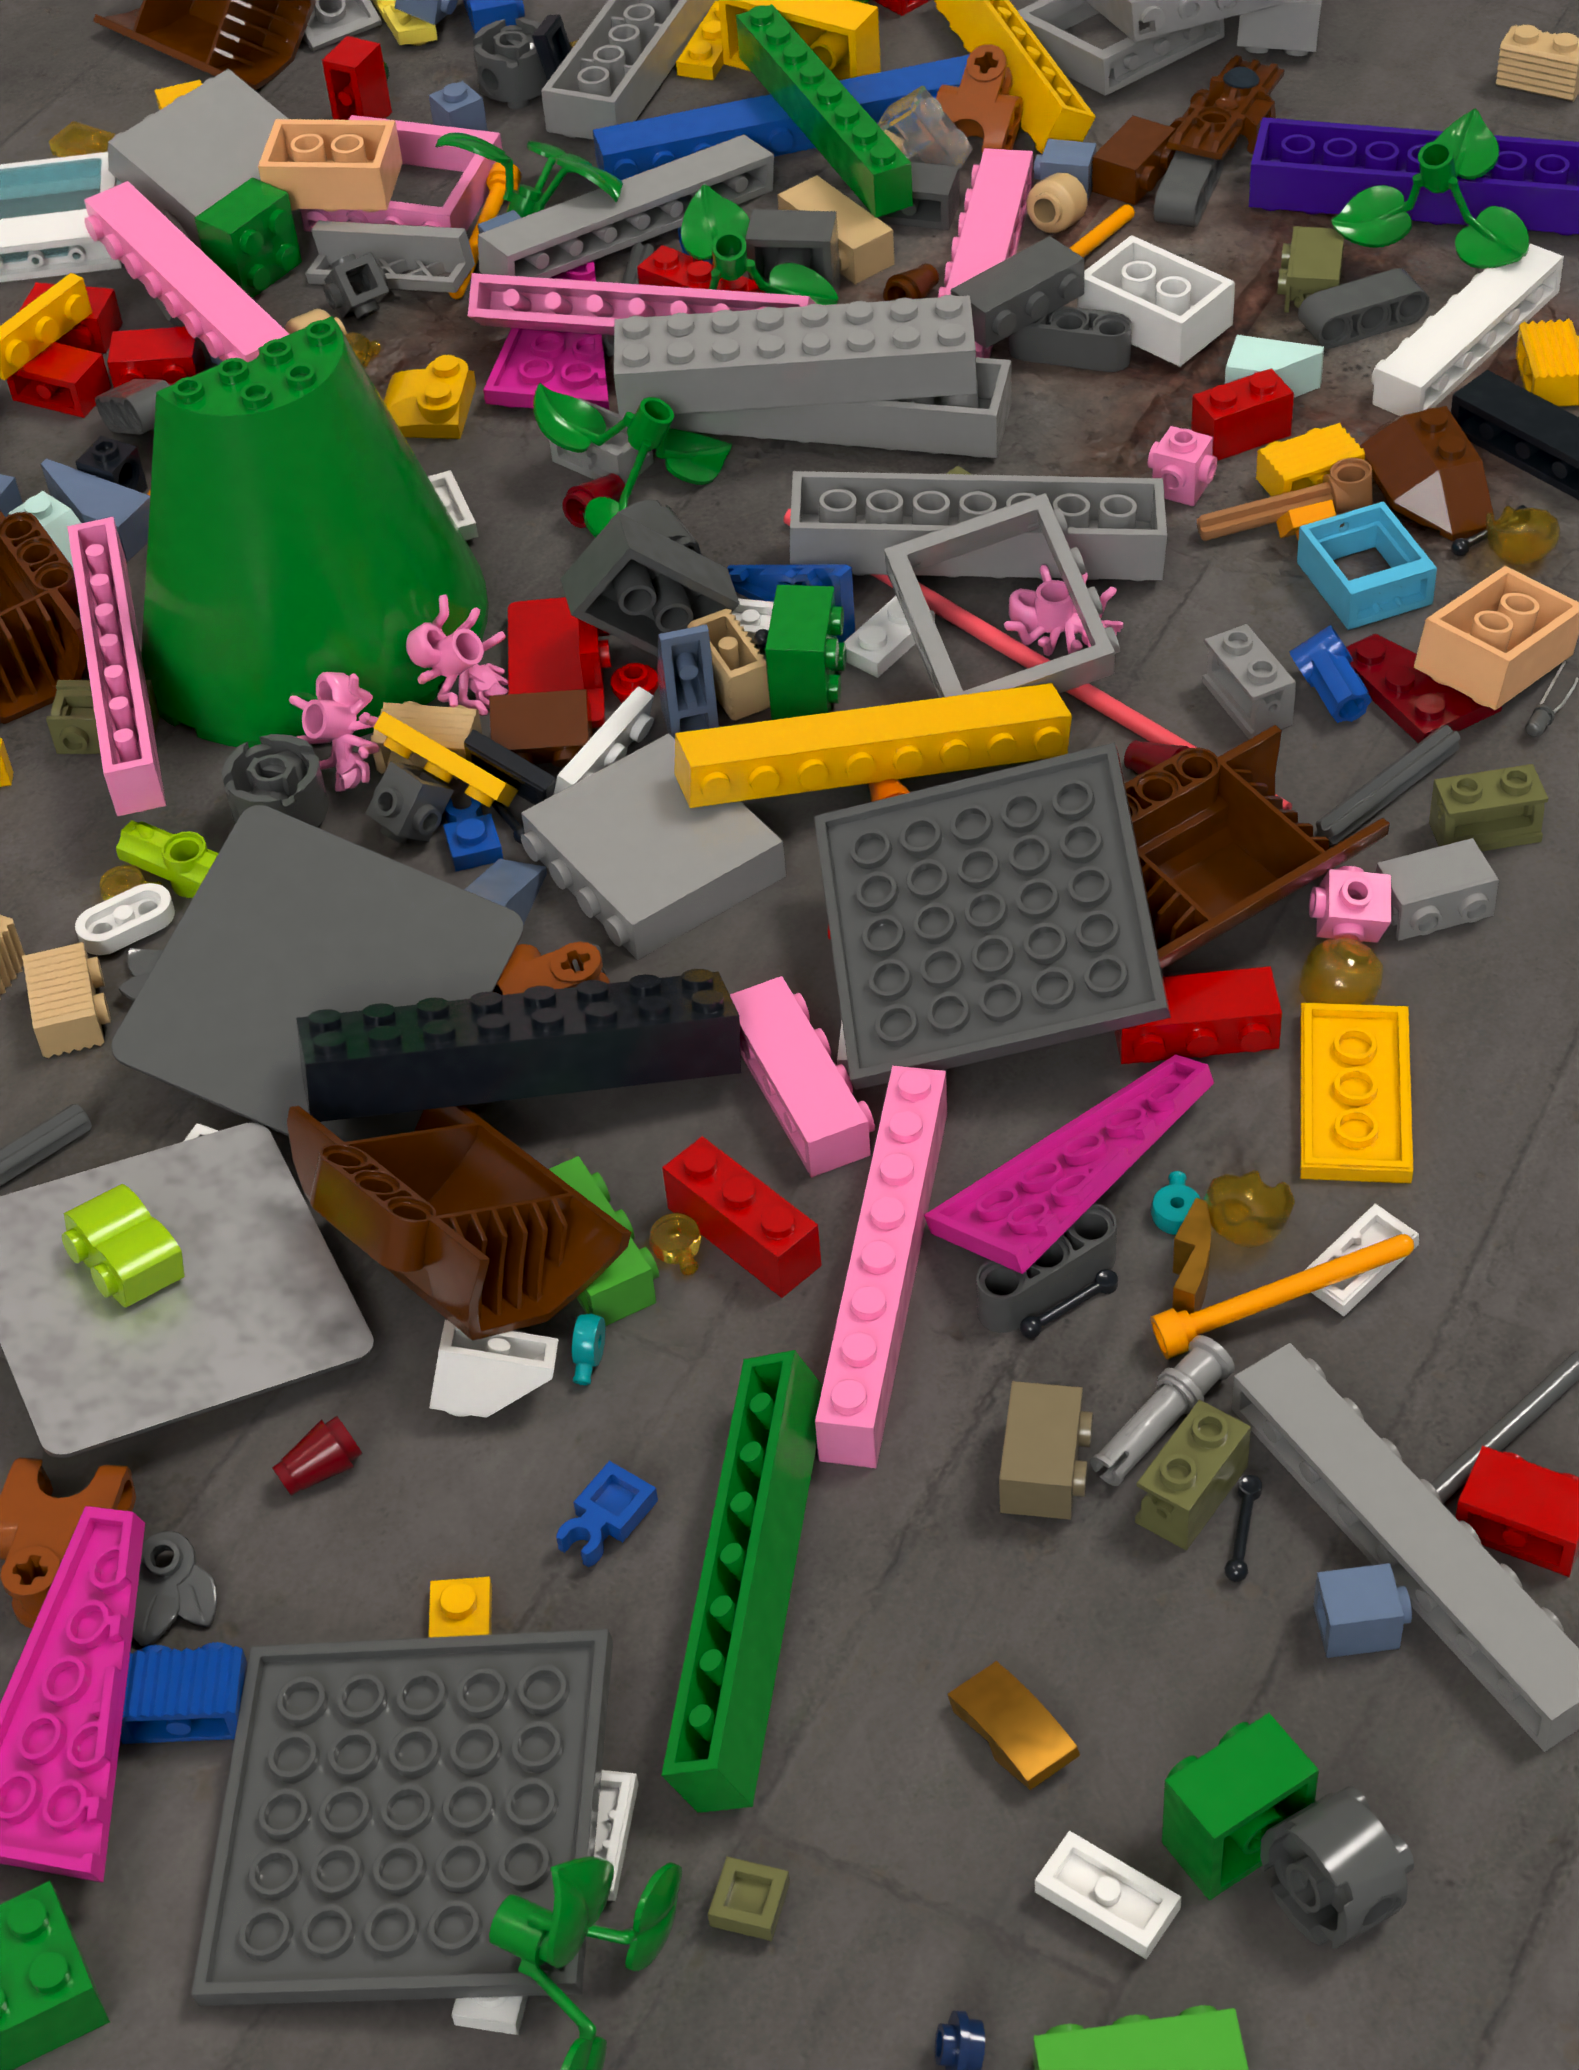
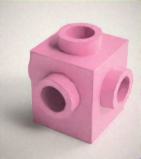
[1148,426,1217,506]
[1309,866,1391,945]

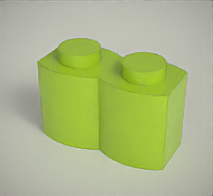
[61,1184,185,1308]

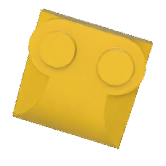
[384,355,476,439]

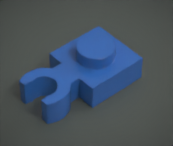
[443,797,503,872]
[556,1461,658,1568]

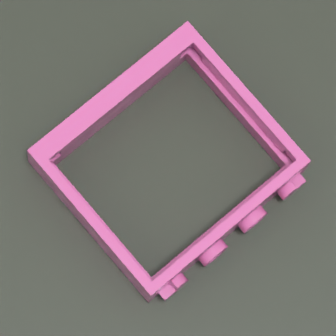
[300,115,502,232]

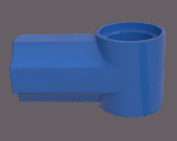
[1289,625,1373,723]

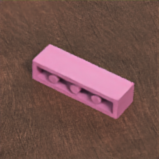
[730,976,875,1178]

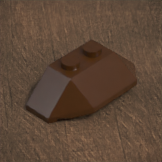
[1359,406,1496,541]

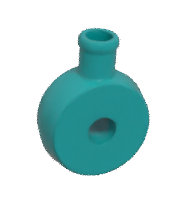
[1150,1171,1201,1235]
[572,1314,606,1385]

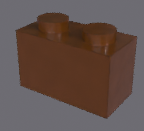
[1092,115,1176,205]
[489,689,592,768]

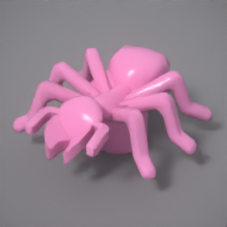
[1004,565,1123,656]
[406,595,509,716]
[289,672,380,792]

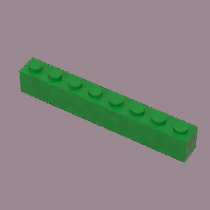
[736,4,913,218]
[661,1350,823,1813]

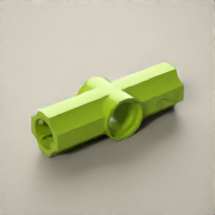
[116,820,218,898]

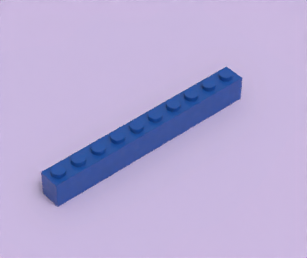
[593,54,970,180]

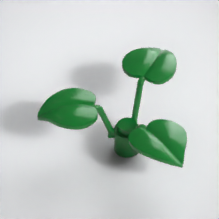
[1331,108,1530,269]
[435,132,623,218]
[681,184,838,305]
[533,383,732,538]
[489,1856,682,2070]

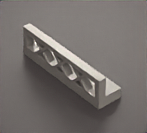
[305,221,475,293]

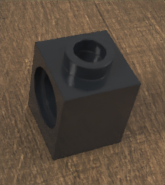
[75,436,148,493]

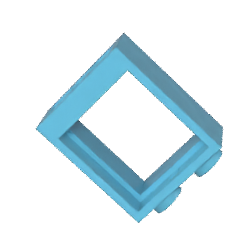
[1297,501,1437,630]

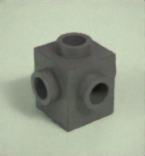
[324,252,389,319]
[365,761,454,844]

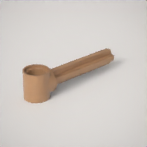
[1197,458,1373,541]

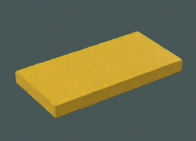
[1300,1003,1413,1184]

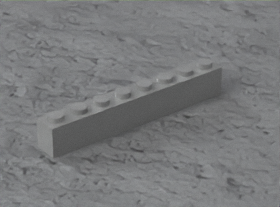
[478,135,774,278]
[1232,1343,1579,1752]

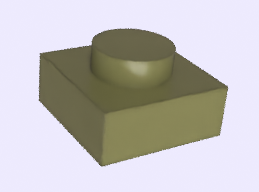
[708,1856,790,1941]

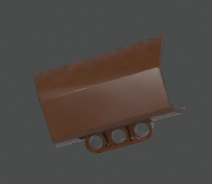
[93,0,316,90]
[0,511,87,724]
[1125,725,1390,970]
[287,1105,631,1341]

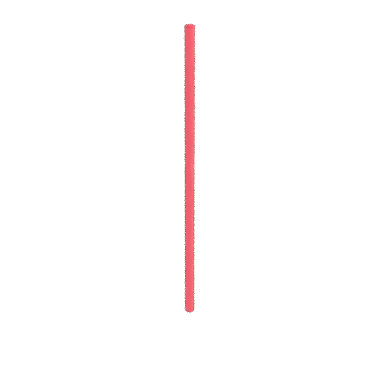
[784,508,1292,810]

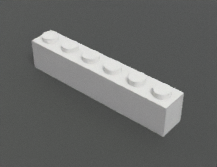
[1371,243,1564,416]

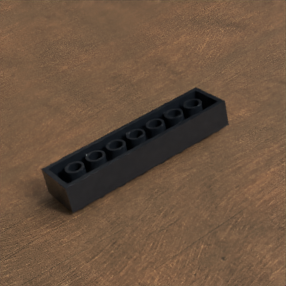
[296,969,741,1122]

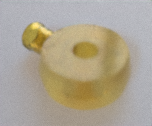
[345,332,381,369]
[99,865,162,901]
[649,1213,701,1275]

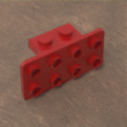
[508,597,611,728]

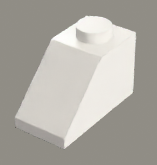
[429,1320,558,1418]

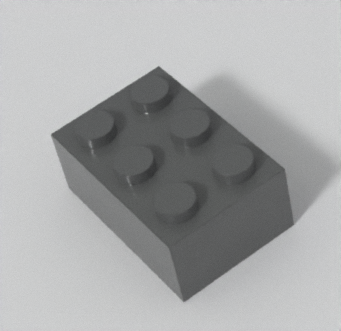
[560,512,740,657]

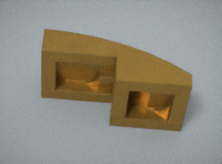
[1172,1198,1211,1314]
[947,1661,1080,1790]

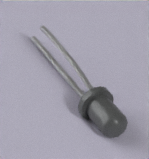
[1526,661,1579,737]

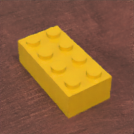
[718,0,881,80]

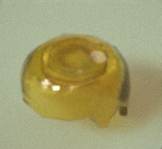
[1486,506,1560,565]
[1299,937,1384,1005]
[1203,1170,1296,1248]

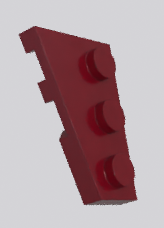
[1346,633,1502,743]

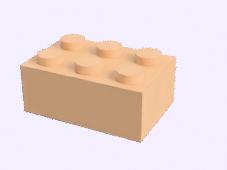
[258,119,403,212]
[1414,566,1579,710]

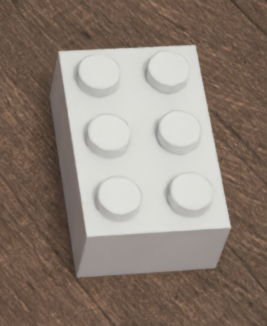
[1078,235,1235,367]

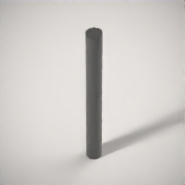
[1431,1351,1579,1505]

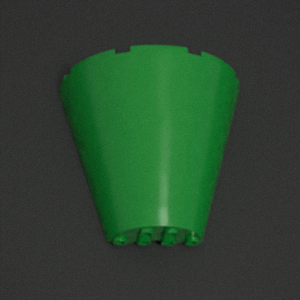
[141,316,489,748]

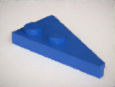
[727,564,855,642]

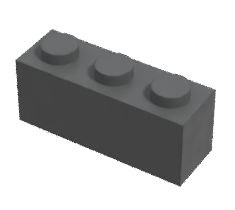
[951,236,1084,349]

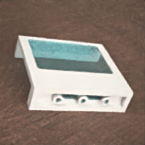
[0,152,122,283]

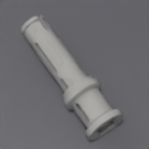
[1090,1335,1235,1486]

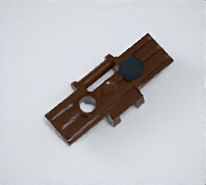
[1167,55,1285,160]

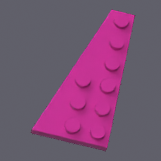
[483,261,610,410]
[924,1055,1214,1274]
[0,1506,145,1883]

